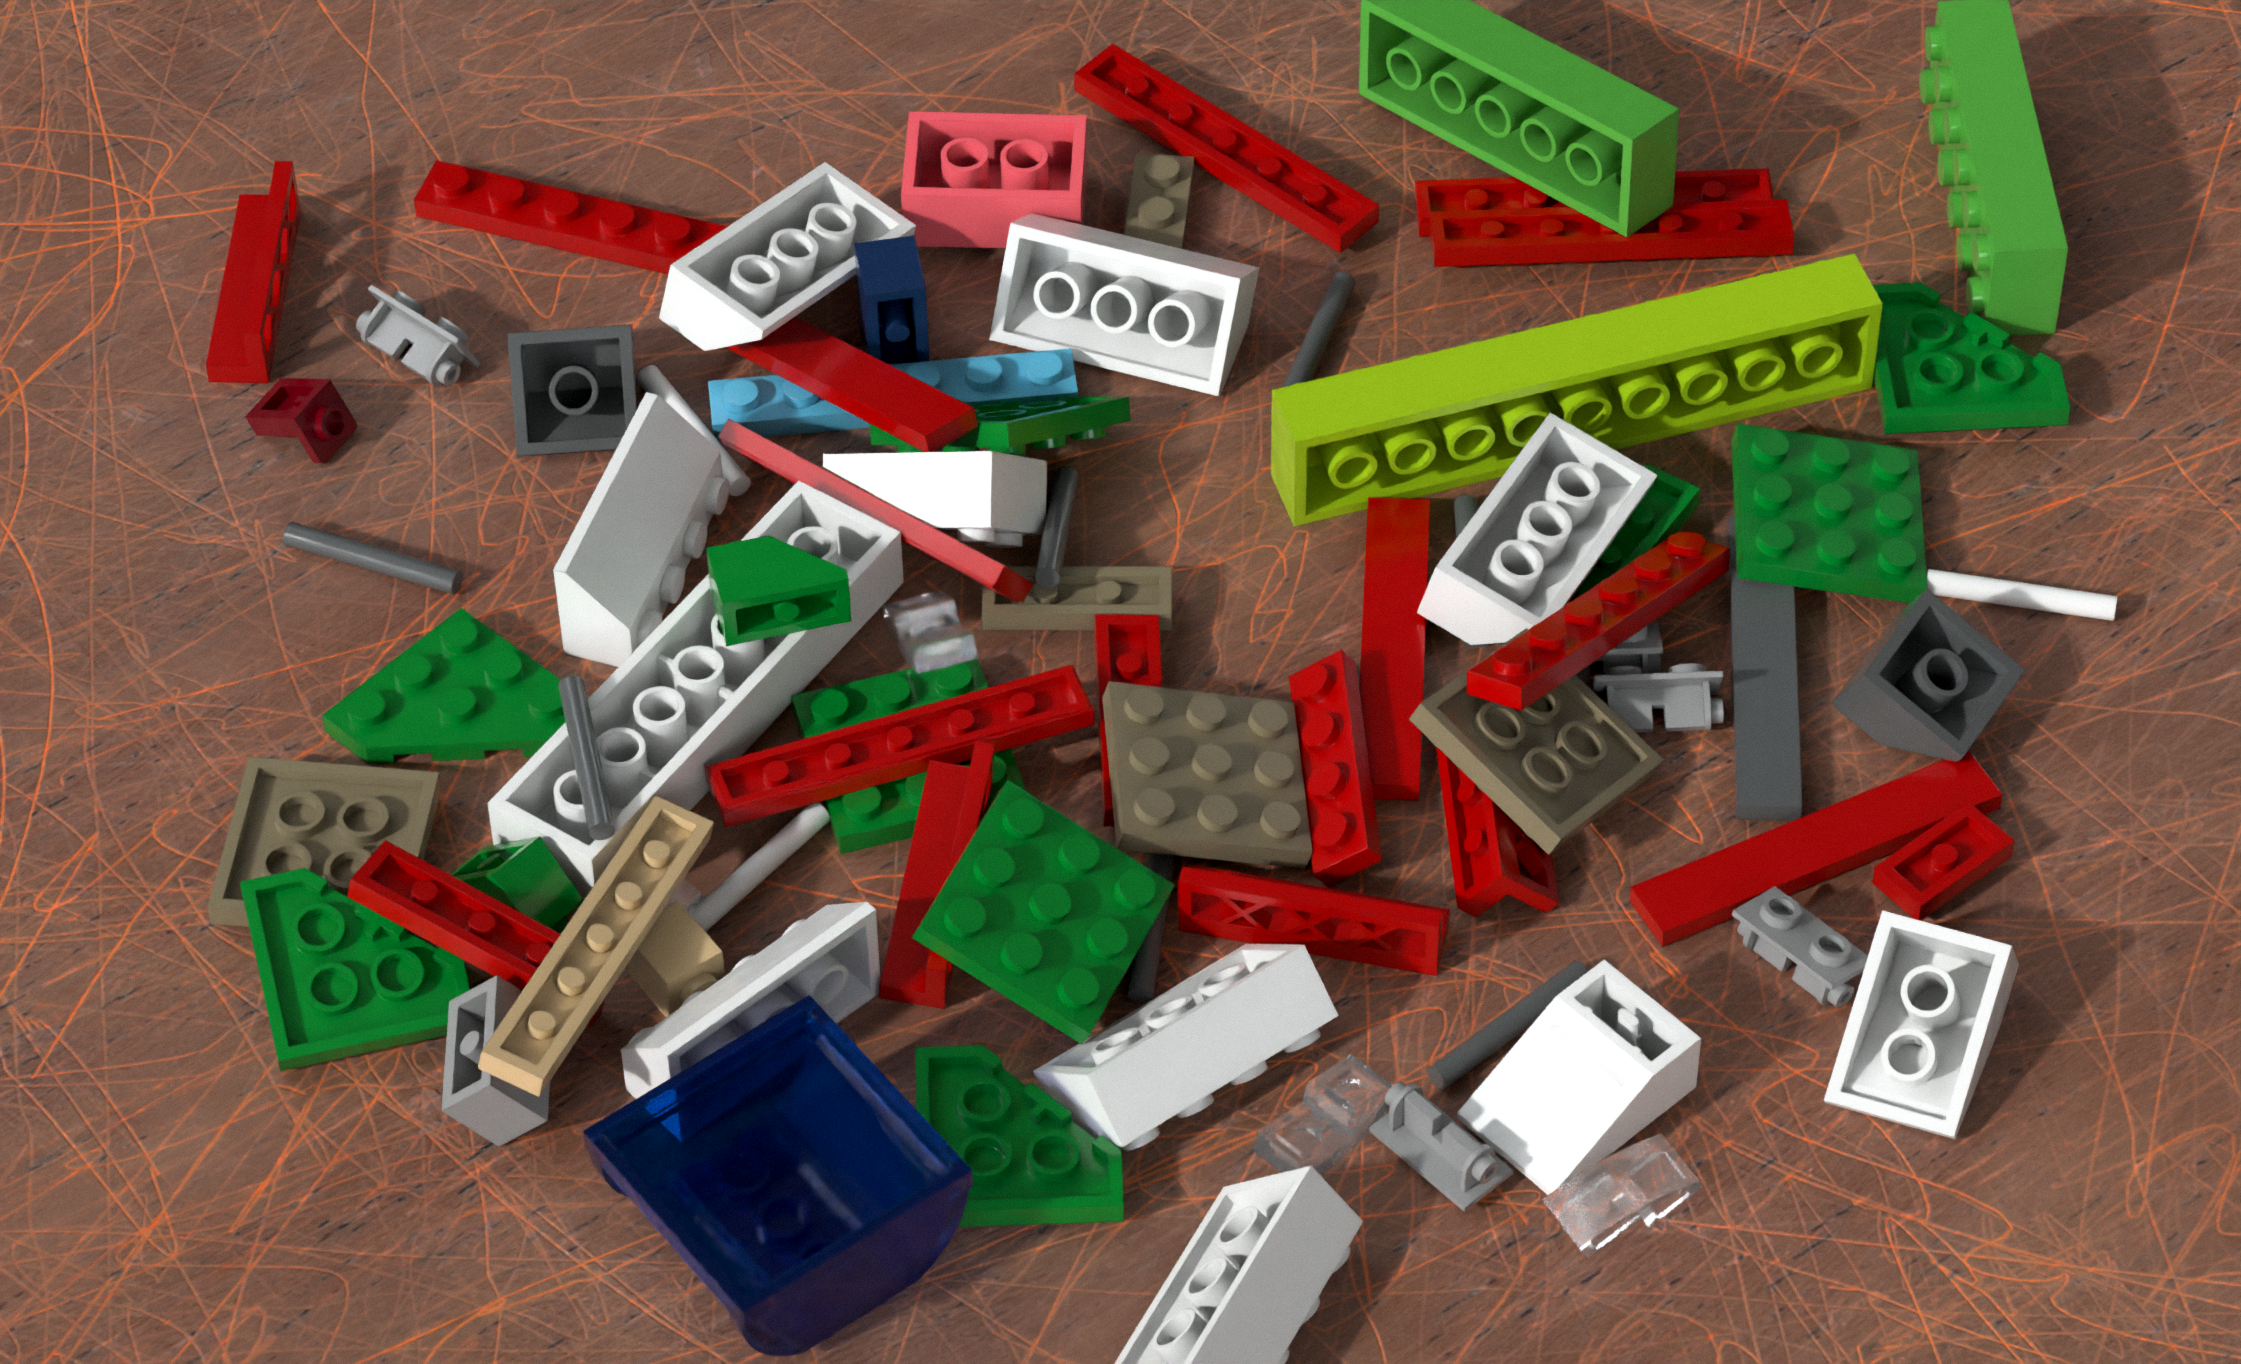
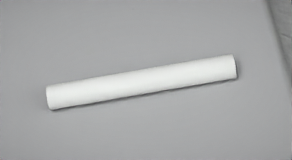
[637,365,751,496]
[1927,569,2117,621]
[689,802,830,932]

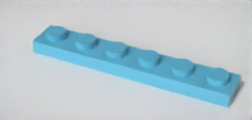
[708,348,1078,441]

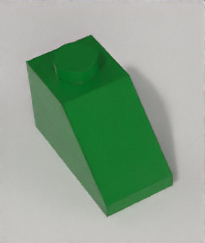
[706,536,852,646]
[450,836,584,933]

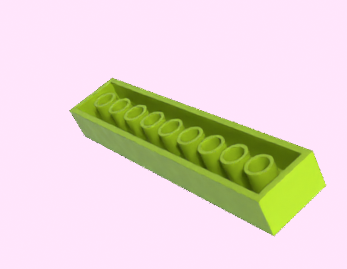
[1271,253,1883,527]

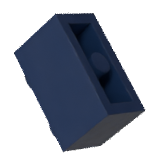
[854,235,930,365]

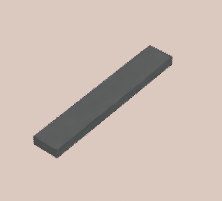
[1728,516,1802,821]

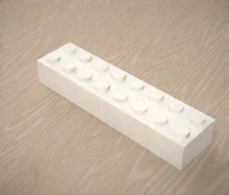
[487,481,904,900]

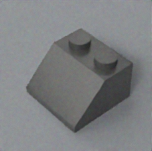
[507,324,638,456]
[1831,588,2025,762]

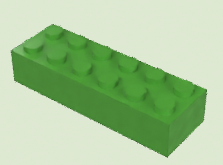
[1359,0,1679,237]
[1919,0,2068,336]

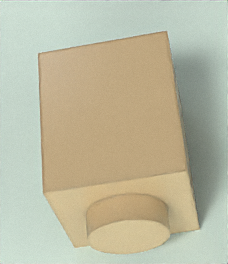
[627,901,725,1017]

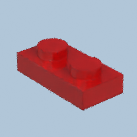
[1872,801,2015,921]

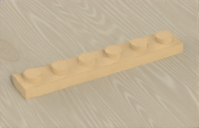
[478,795,714,1097]

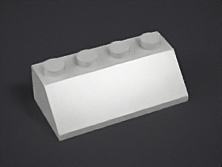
[659,162,916,351]
[989,213,1259,396]
[553,392,730,667]
[1417,412,1657,645]
[621,902,881,1137]
[1033,944,1339,1151]
[1114,1166,1363,1364]

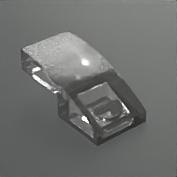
[882,590,979,674]
[1253,1054,1393,1175]
[1542,1133,1703,1259]

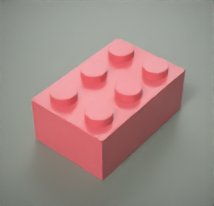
[901,111,1088,248]

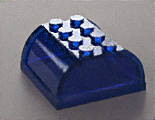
[583,995,973,1356]

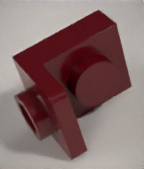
[245,378,357,464]

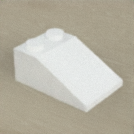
[823,451,1047,548]
[1824,910,2019,1139]

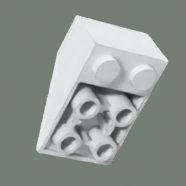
[1457,960,1701,1199]

